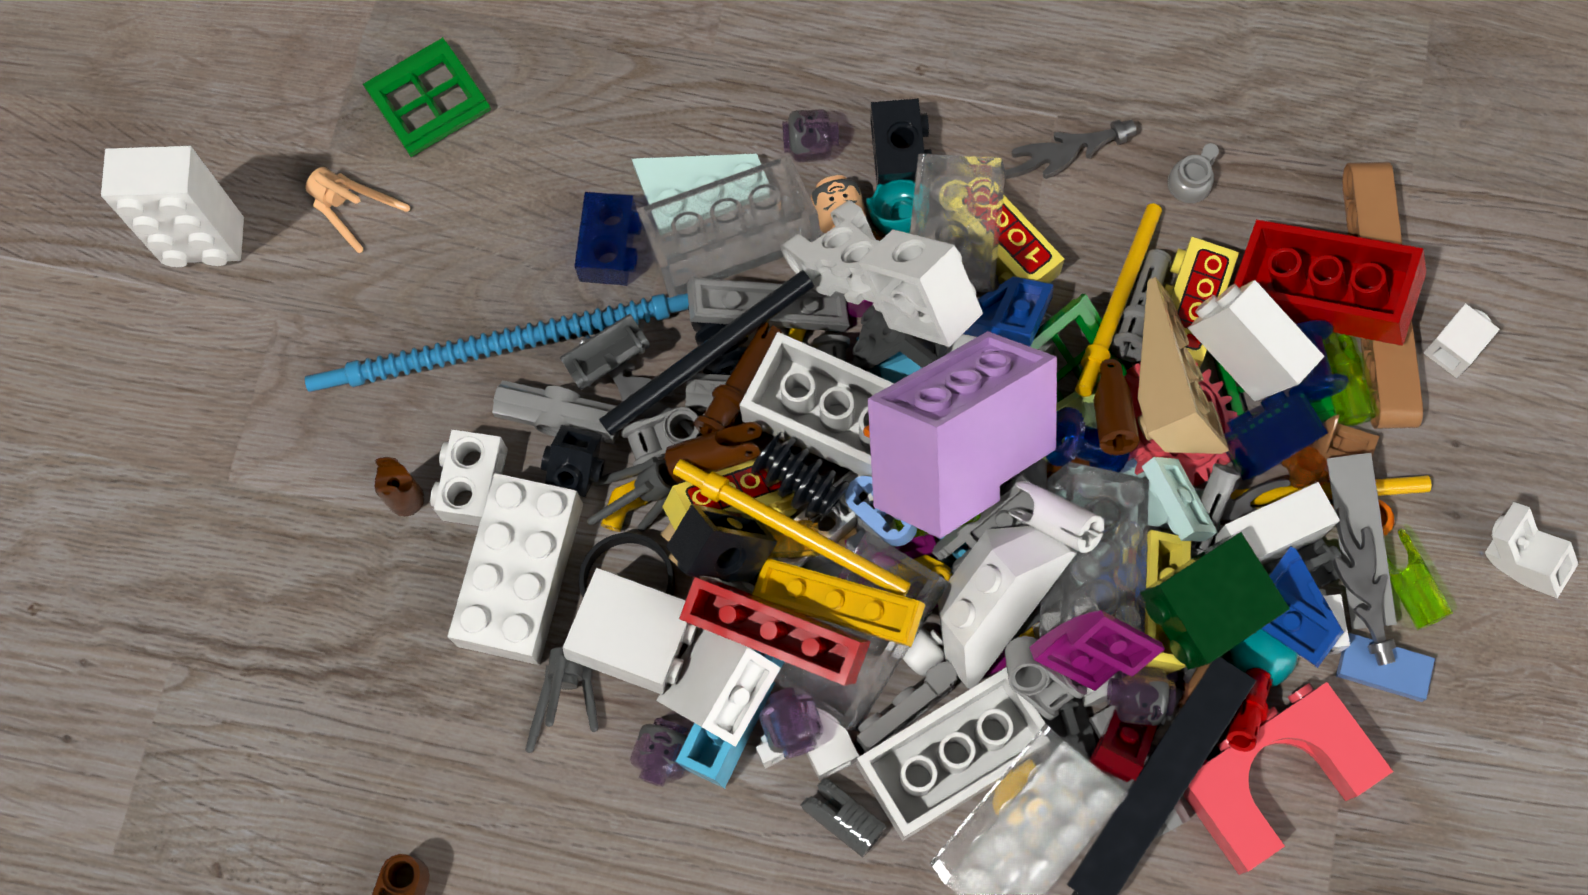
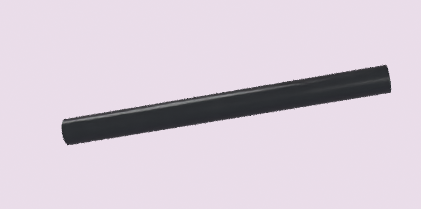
[599,270,815,436]

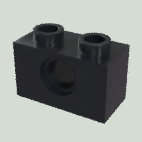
[870,98,933,188]
[666,504,777,583]

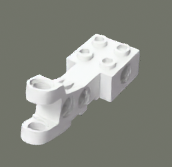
[780,200,983,347]

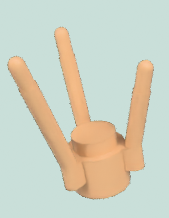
[305,167,410,253]

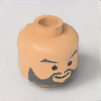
[810,175,867,233]

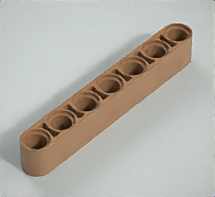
[1342,162,1423,429]

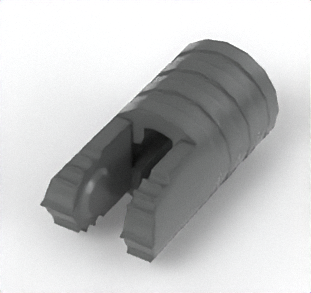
[800,778,887,858]

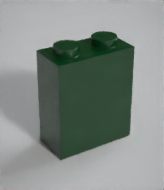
[1140,532,1290,670]

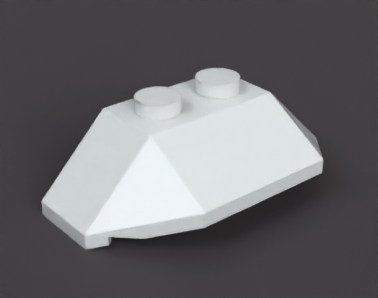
[937,526,1077,689]

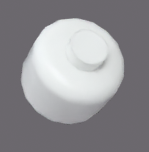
[897,627,945,676]

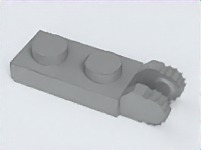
[932,473,1034,574]
[856,661,958,754]

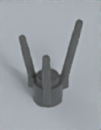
[587,456,680,532]
[525,647,598,753]

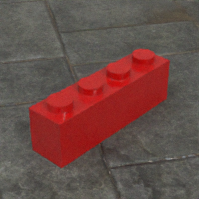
[679,577,871,686]

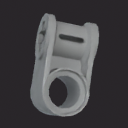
[621,407,703,466]
[1005,636,1087,720]

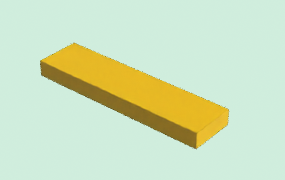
[752,558,925,647]

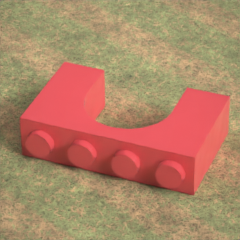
[1183,682,1393,875]

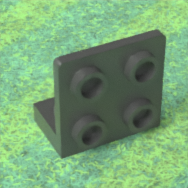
[852,305,947,371]

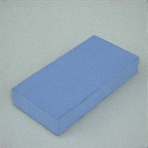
[1336,633,1435,702]

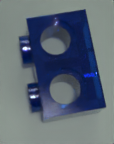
[574,192,642,286]

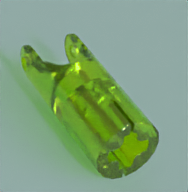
[1319,331,1376,427]
[1386,529,1454,631]

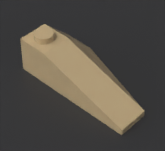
[1138,277,1229,454]

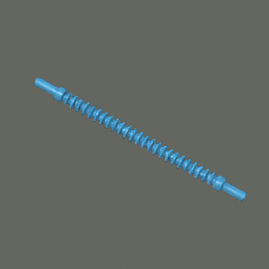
[305,293,689,392]

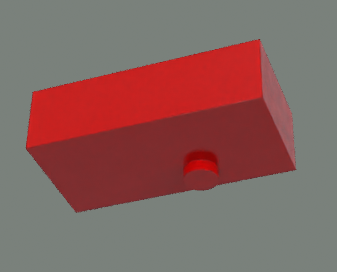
[1234,219,1427,346]

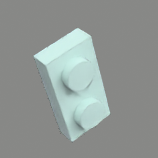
[1141,457,1218,541]

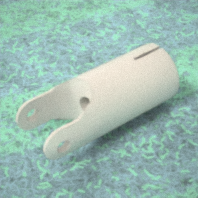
[1008,481,1104,553]

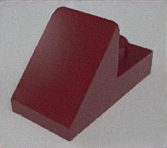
[1090,701,1158,782]

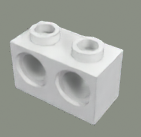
[430,429,508,526]

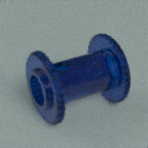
[1288,320,1349,402]
[1046,407,1130,479]

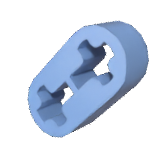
[845,476,917,546]

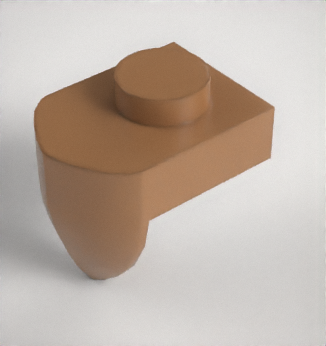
[1313,414,1380,465]

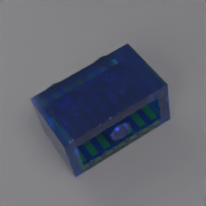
[1224,389,1328,481]

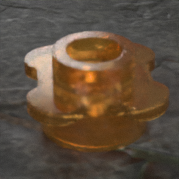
[1281,447,1329,489]

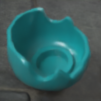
[866,179,930,235]
[1230,629,1298,687]

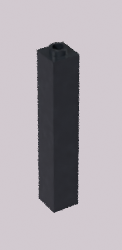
[1066,657,1257,895]

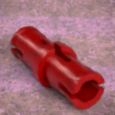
[1226,668,1273,752]

